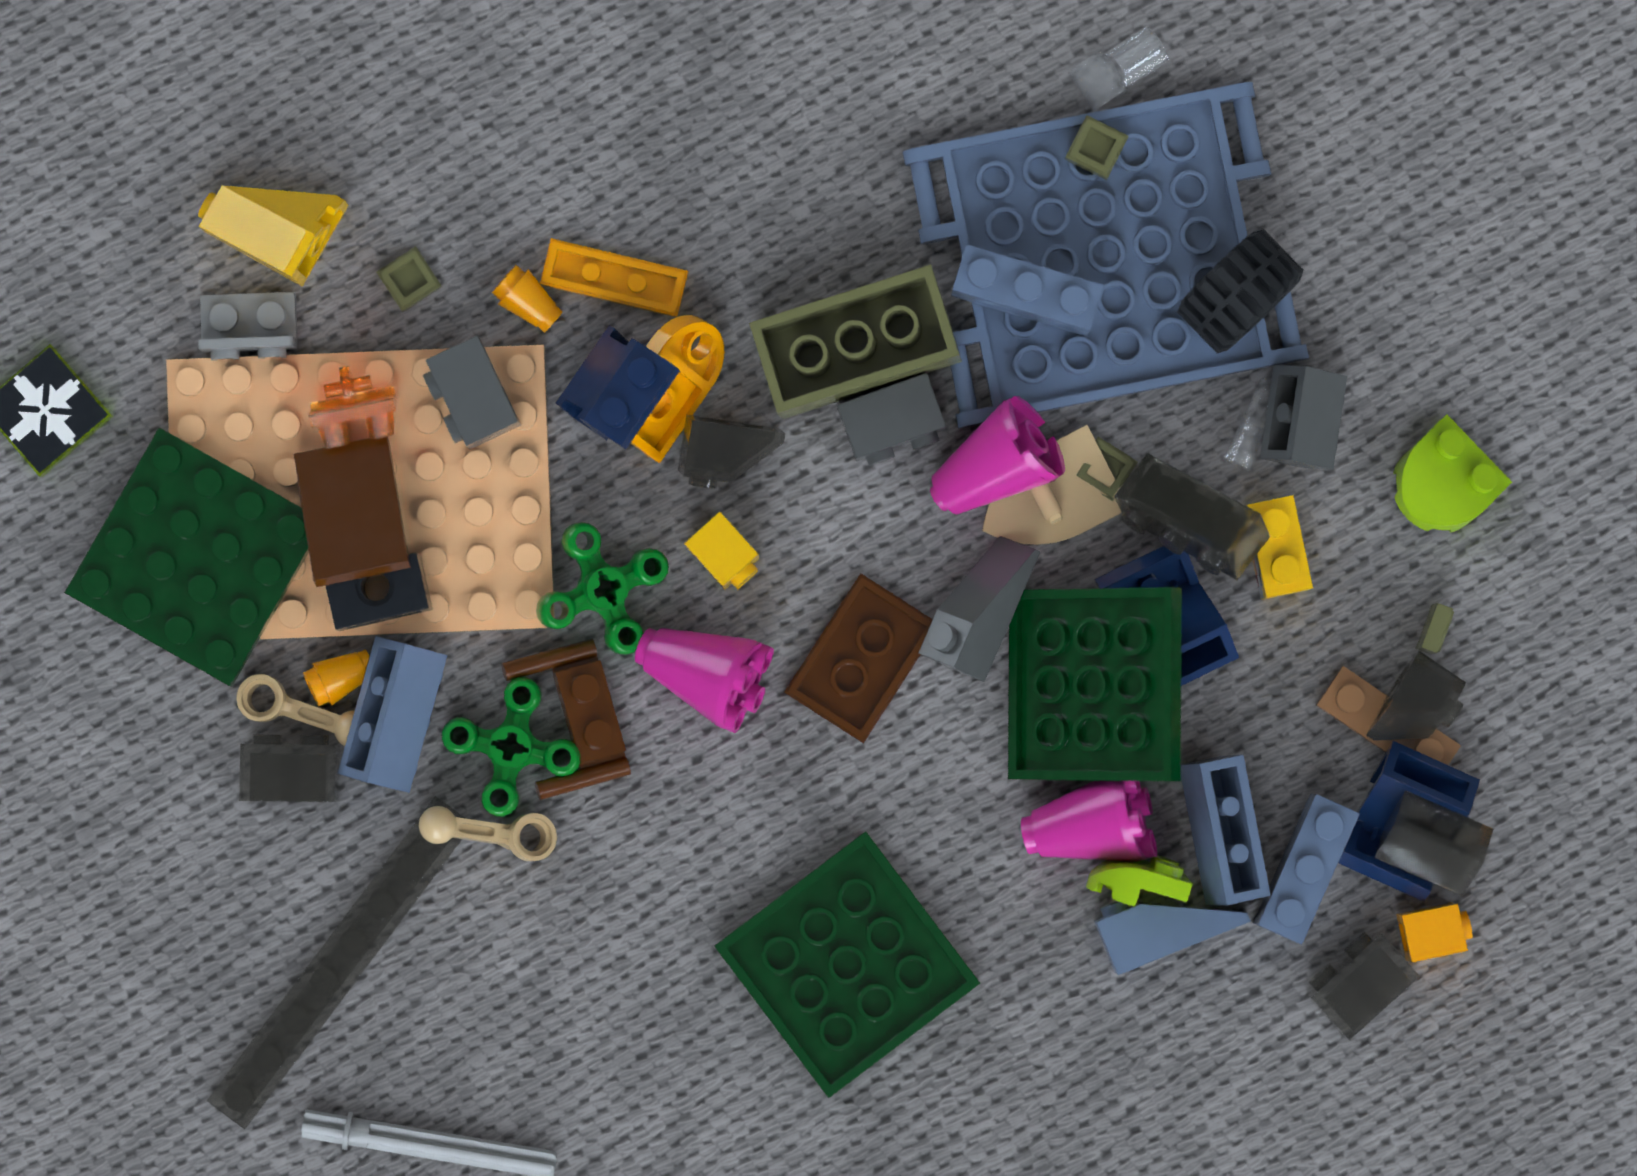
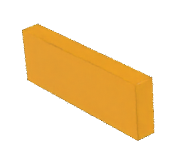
[540,238,689,317]

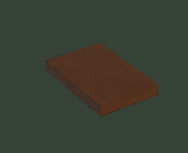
[294,434,411,587]
[784,573,933,744]

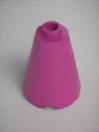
[930,396,1065,515]

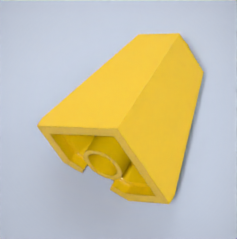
[198,185,349,287]

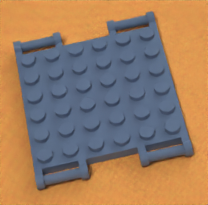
[902,82,1309,429]

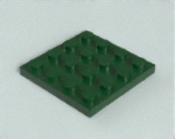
[64,428,309,687]
[1008,587,1182,782]
[714,831,980,1098]

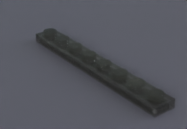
[207,796,467,1130]

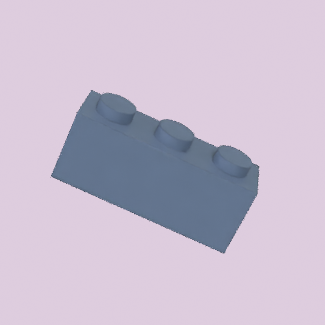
[951,244,1104,336]
[337,636,447,793]
[1181,755,1271,905]
[1253,794,1360,945]

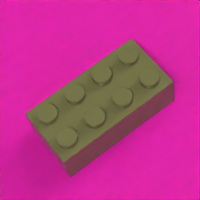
[749,265,962,419]

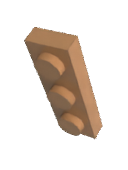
[1316,666,1461,765]

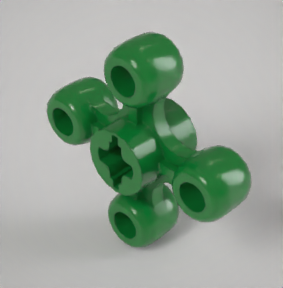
[536,522,669,655]
[441,677,580,817]

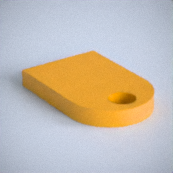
[631,315,725,464]

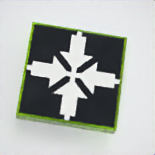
[0,344,113,477]

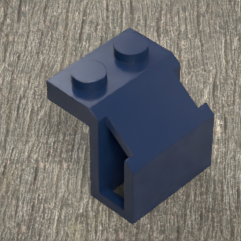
[555,325,680,450]
[1094,538,1239,686]
[1338,741,1480,902]

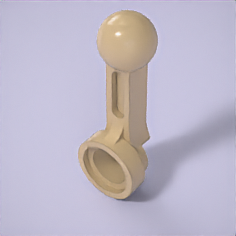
[237,674,355,746]
[419,806,557,861]

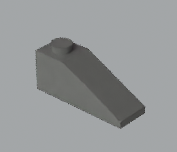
[919,536,1040,682]

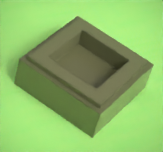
[1065,115,1129,180]
[377,246,442,312]
[1076,437,1138,501]
[1416,603,1454,654]

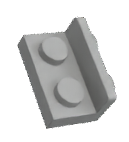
[198,292,298,361]

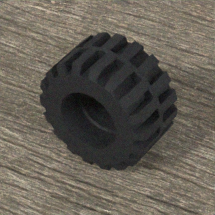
[1177,229,1304,354]

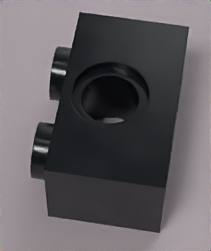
[326,552,433,631]

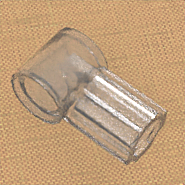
[1068,25,1169,112]

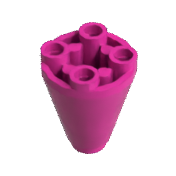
[635,628,774,733]
[1021,780,1157,862]

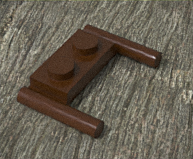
[501,638,631,800]

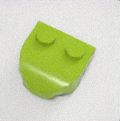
[1393,414,1512,533]
[1086,855,1193,907]

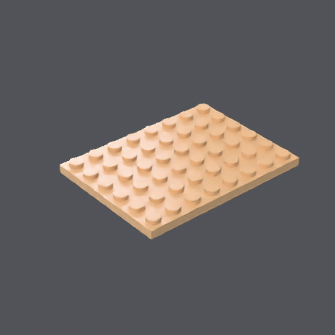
[166,345,555,640]

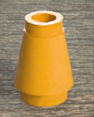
[492,265,563,333]
[303,649,370,707]

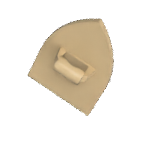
[982,425,1130,545]

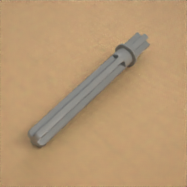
[301,1109,557,1176]

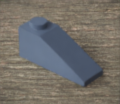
[1094,901,1251,975]

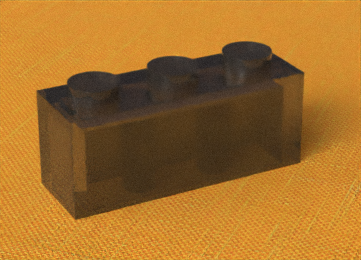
[1114,453,1270,580]

